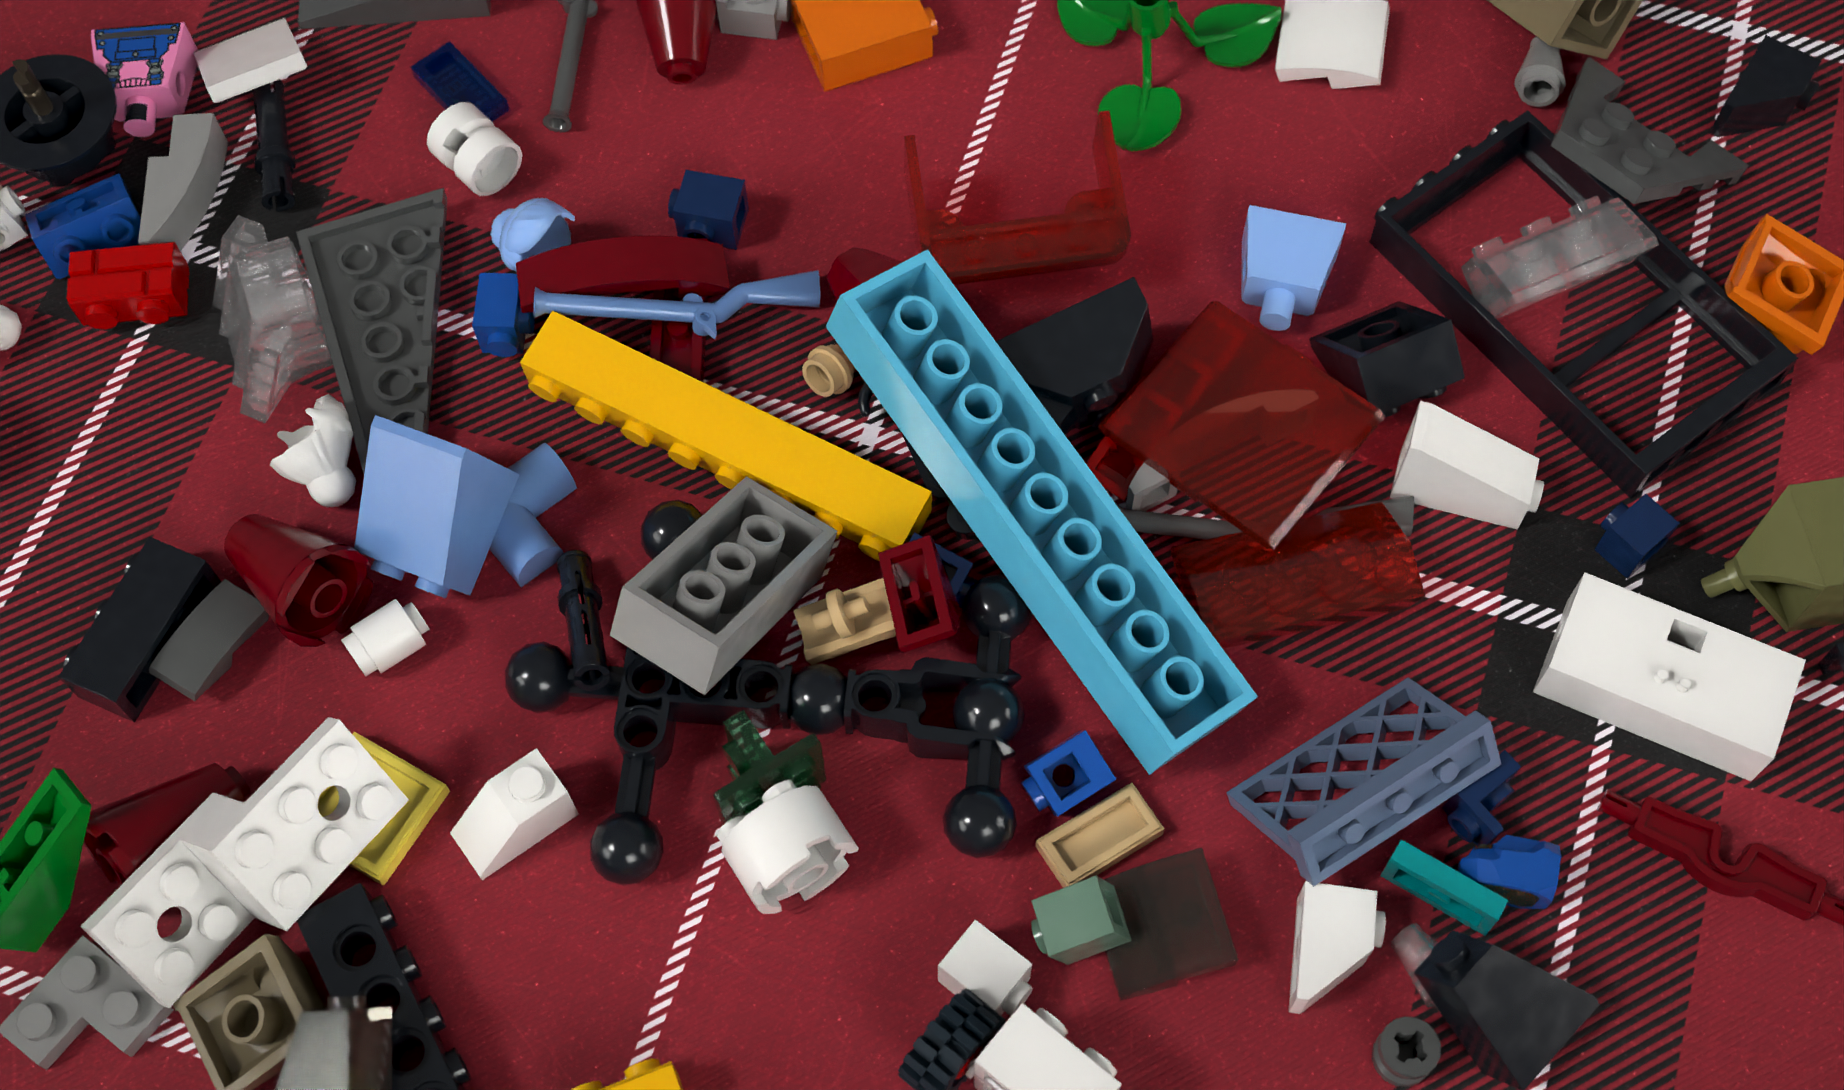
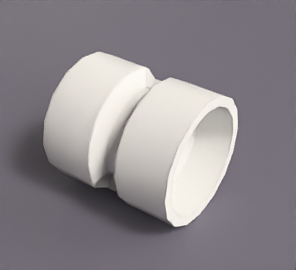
[427,102,522,196]

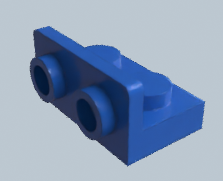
[25,173,141,279]

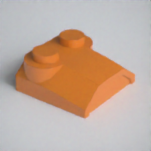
[1724,214,1844,355]

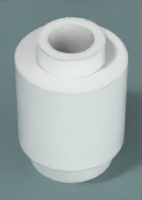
[341,599,430,676]

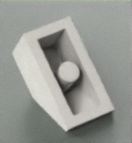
[450,748,579,880]
[1289,881,1386,1014]

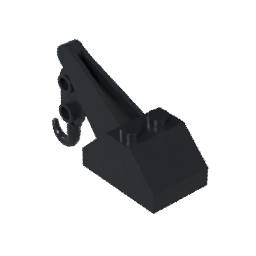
[858,277,1153,540]

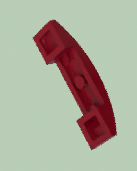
[516,236,730,313]

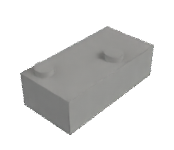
[610,476,838,695]

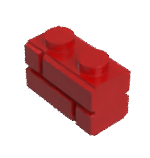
[66,242,189,329]

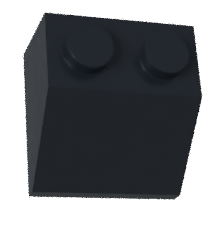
[1309,301,1465,418]

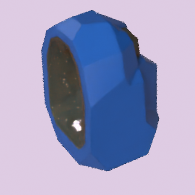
[1457,835,1561,909]

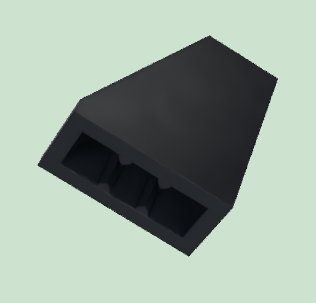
[1413,930,1600,1090]

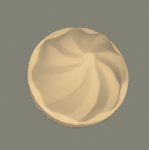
[802,344,856,397]

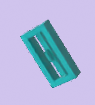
[1380,840,1509,936]

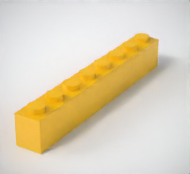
[520,310,932,561]

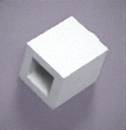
[938,920,1033,1016]

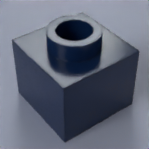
[1594,494,1679,579]

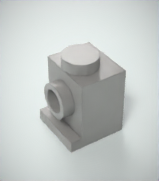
[716,0,791,40]

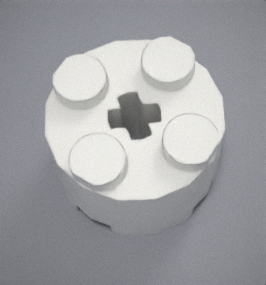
[717,780,859,914]

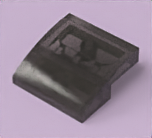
[1103,847,1238,1001]

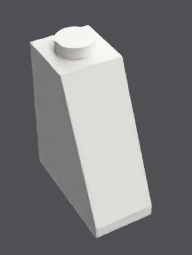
[1390,401,1544,530]

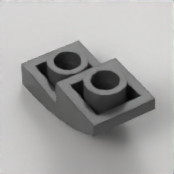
[149,579,269,701]

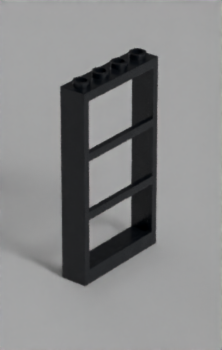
[1369,110,1798,499]

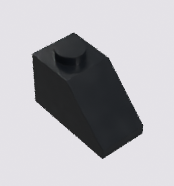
[1709,35,1822,137]

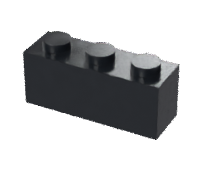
[58,537,222,722]

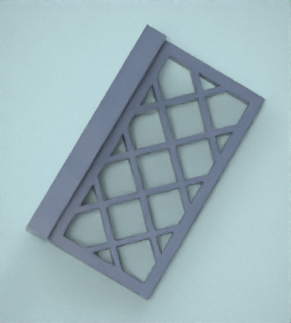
[1226,677,1502,886]

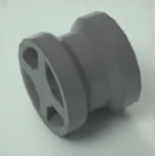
[1372,1016,1441,1087]

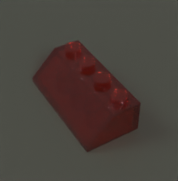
[1170,502,1425,649]

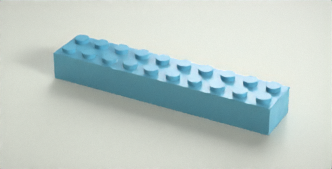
[826,249,1258,775]

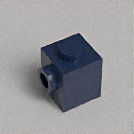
[668,170,749,250]

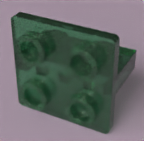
[713,710,826,826]

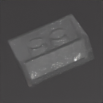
[1461,196,1659,319]

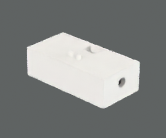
[1533,573,1806,781]

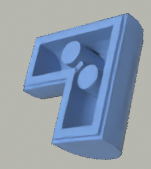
[489,443,577,587]

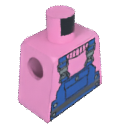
[91,22,198,137]

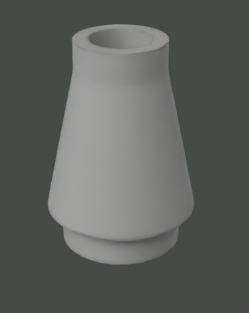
[1514,36,1565,107]

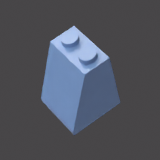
[354,415,520,598]

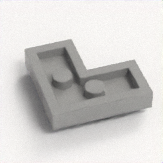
[0,935,174,1070]

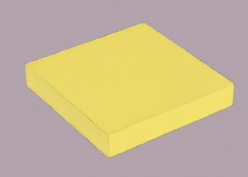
[318,732,450,886]

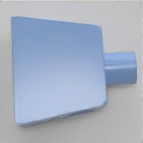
[1241,205,1346,331]

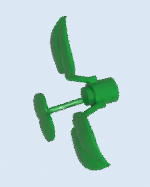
[1057,0,1282,151]

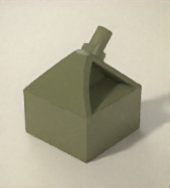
[1701,477,1844,632]

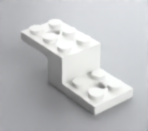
[81,717,409,1008]

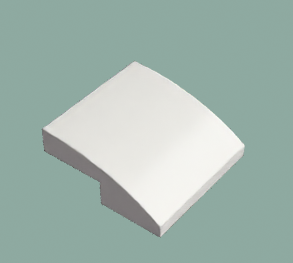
[1275,0,1390,89]

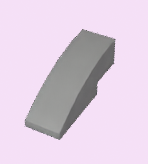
[138,113,228,251]

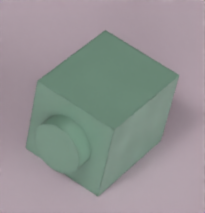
[1031,876,1132,965]

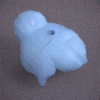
[490,198,575,272]

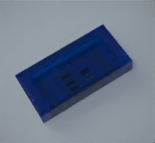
[410,41,510,122]

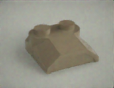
[173,934,332,1090]

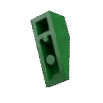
[0,768,92,952]

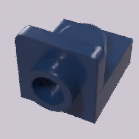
[1442,750,1521,847]

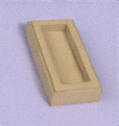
[1035,783,1164,888]

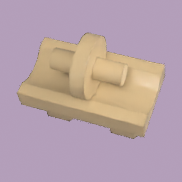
[794,578,896,665]

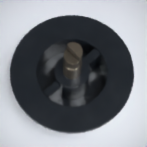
[0,54,117,187]

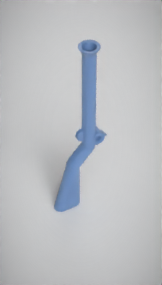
[533,270,821,340]

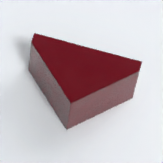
[878,535,961,653]

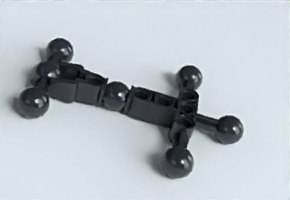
[505,500,1032,886]

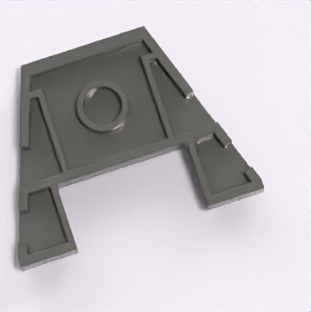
[1550,57,1749,204]

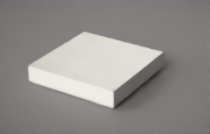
[193,18,307,103]

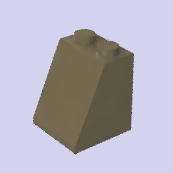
[1487,0,1643,59]

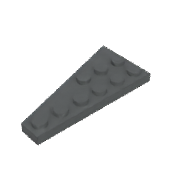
[296,188,448,473]

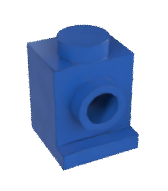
[472,273,535,357]
[1021,730,1117,817]

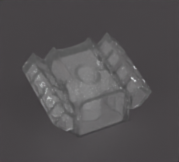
[213,215,333,423]

